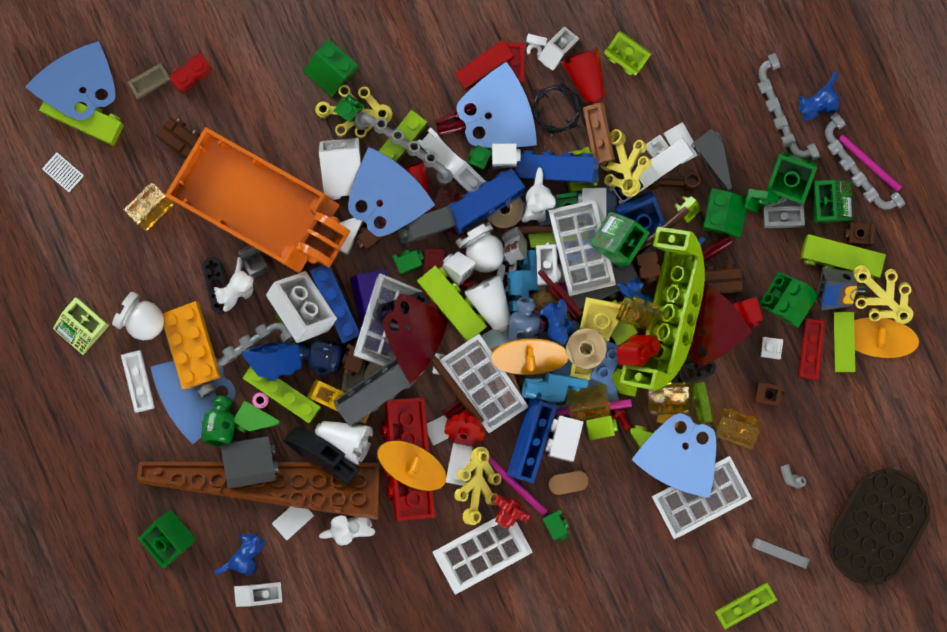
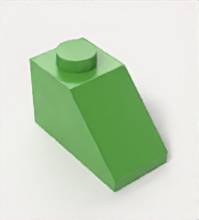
[234,401,281,433]

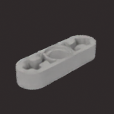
[752,538,810,569]

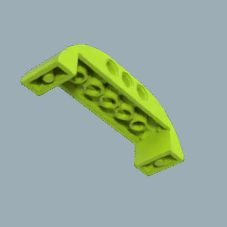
[619,227,705,391]

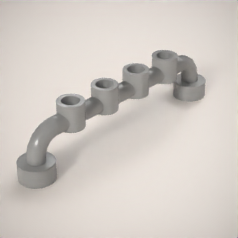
[757,53,820,161]
[354,112,453,186]
[825,112,906,210]
[198,323,294,399]

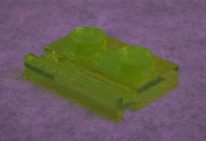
[692,382,713,424]

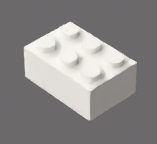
[266,271,337,343]
[545,416,583,462]

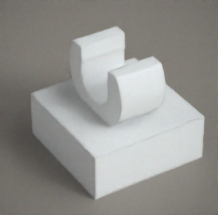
[526,34,547,57]
[646,135,669,158]
[760,337,783,360]

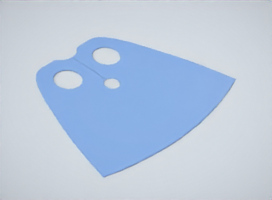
[456,62,537,148]
[632,413,716,498]

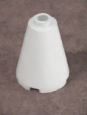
[464,275,511,333]
[315,421,373,465]

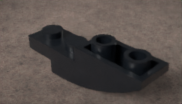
[283,426,360,487]

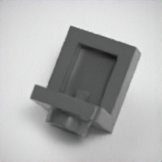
[238,245,269,278]

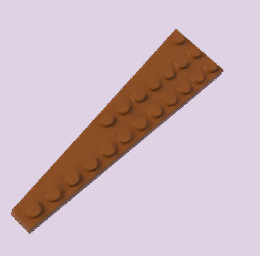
[137,462,380,520]

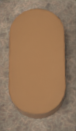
[548,471,588,495]

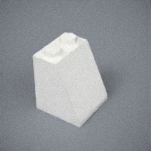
[319,138,362,200]

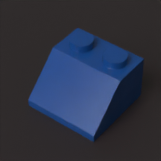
[615,191,665,238]
[242,342,302,380]

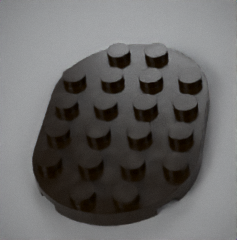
[829,469,930,585]

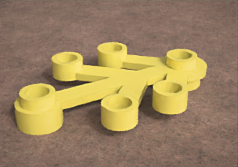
[315,85,392,138]
[600,129,652,197]
[854,265,913,324]
[455,447,501,525]

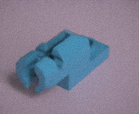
[507,250,539,312]
[522,372,589,403]

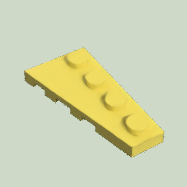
[570,297,626,380]

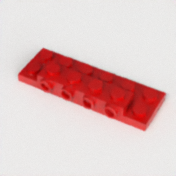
[380,397,435,521]

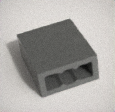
[221,436,279,489]

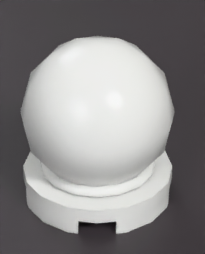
[456,222,504,273]
[112,292,164,340]

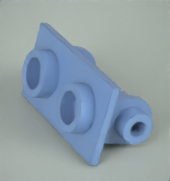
[590,341,619,385]

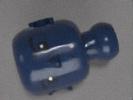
[296,339,344,375]

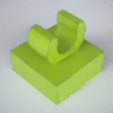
[675,196,702,223]

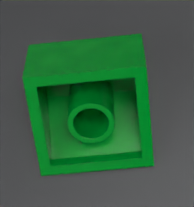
[303,39,359,98]
[766,151,818,204]
[701,188,747,238]
[138,509,196,569]

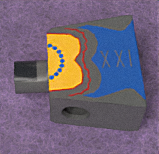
[817,268,866,310]

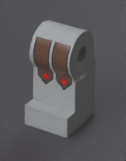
[502,227,527,265]

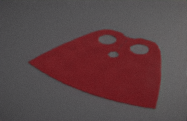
[689,282,752,366]
[383,294,448,384]

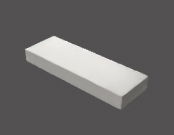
[121,350,155,413]

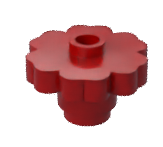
[444,410,486,446]
[493,493,532,529]

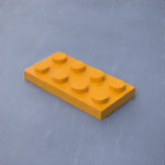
[162,301,221,390]

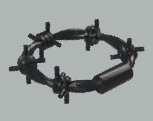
[532,80,583,138]

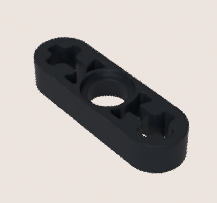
[203,257,228,314]
[373,292,428,323]
[663,361,716,389]

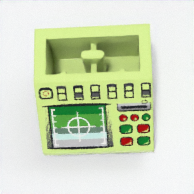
[53,297,109,355]

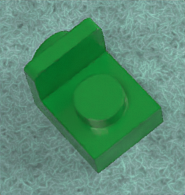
[744,189,779,213]

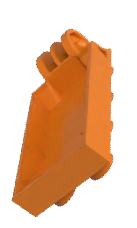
[165,127,350,273]

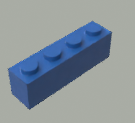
[516,151,599,183]
[447,168,525,236]
[310,265,360,345]
[506,399,557,483]

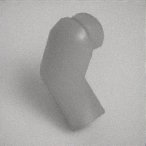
[780,464,806,489]

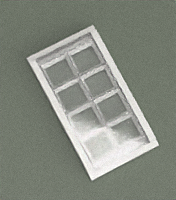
[548,199,616,296]
[354,274,422,367]
[439,333,529,433]
[652,456,752,539]
[432,517,533,595]

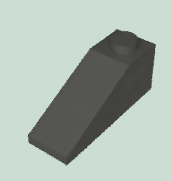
[691,129,732,191]
[397,206,455,244]

